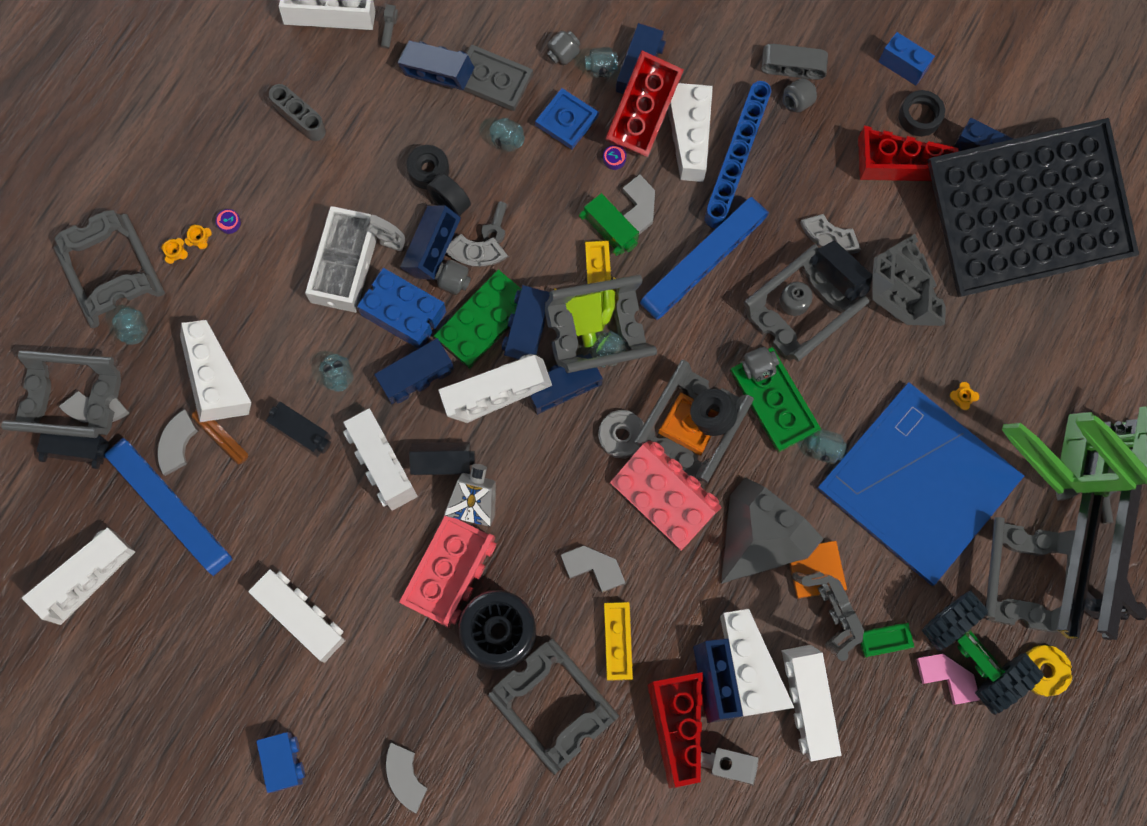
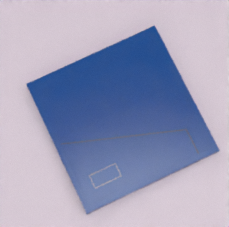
[817,382,1024,586]

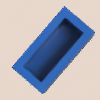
[879,32,935,86]
[256,732,305,793]

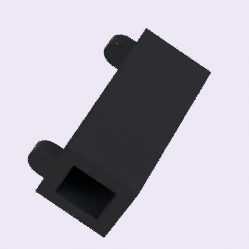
[809,240,873,301]
[266,402,332,458]
[36,433,109,469]
[409,442,475,475]

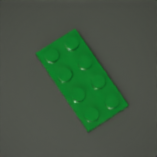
[434,269,521,369]
[730,347,821,453]

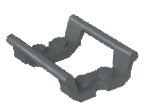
[54,210,165,328]
[744,244,869,362]
[545,275,657,373]
[1,350,121,438]
[634,360,754,483]
[985,517,1075,632]
[792,571,864,661]
[488,639,620,775]

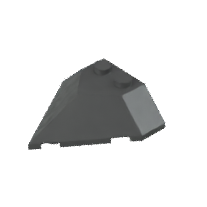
[873,234,946,326]
[721,477,823,584]

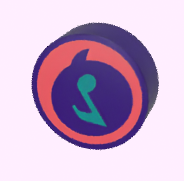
[603,145,626,170]
[216,209,241,234]

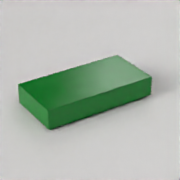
[860,623,915,658]

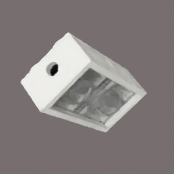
[305,206,377,313]

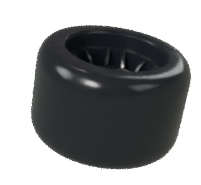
[458,590,537,670]

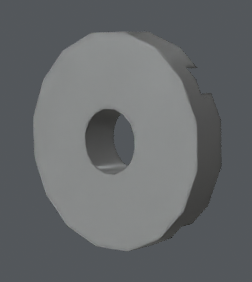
[598,410,644,459]

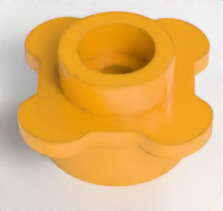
[185,225,212,250]
[161,238,188,264]
[950,382,979,410]

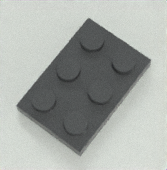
[464,45,533,111]

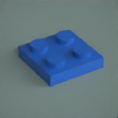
[535,88,599,150]

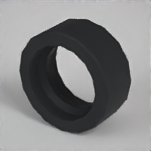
[898,90,946,137]
[427,173,471,216]

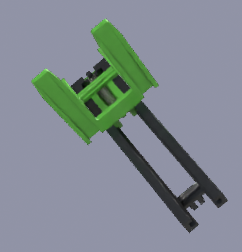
[1002,406,1147,640]

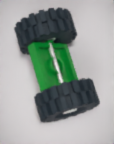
[921,590,1044,715]

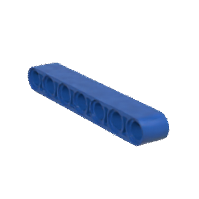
[705,81,771,228]
[640,197,769,320]
[104,438,233,576]

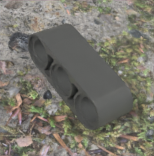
[761,44,828,80]
[269,84,326,141]

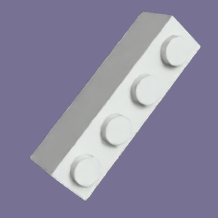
[248,570,346,663]

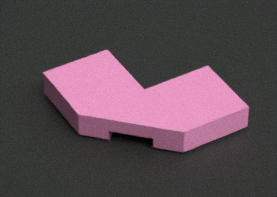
[916,654,980,705]

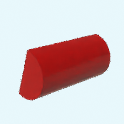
[605,50,684,157]

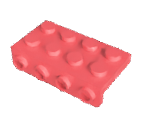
[610,441,722,551]
[399,516,497,628]

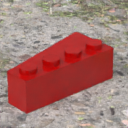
[858,125,958,181]
[647,672,703,788]

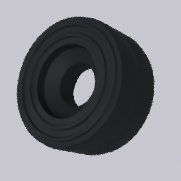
[407,145,449,190]
[690,389,738,436]

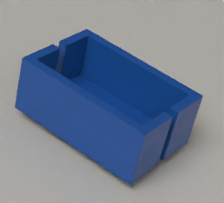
[357,268,446,349]

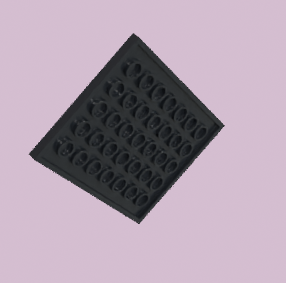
[927,118,1139,297]

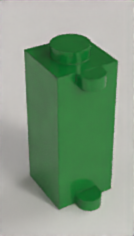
[579,193,639,256]

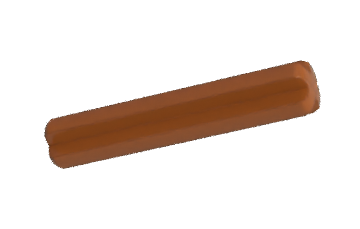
[192,409,249,464]

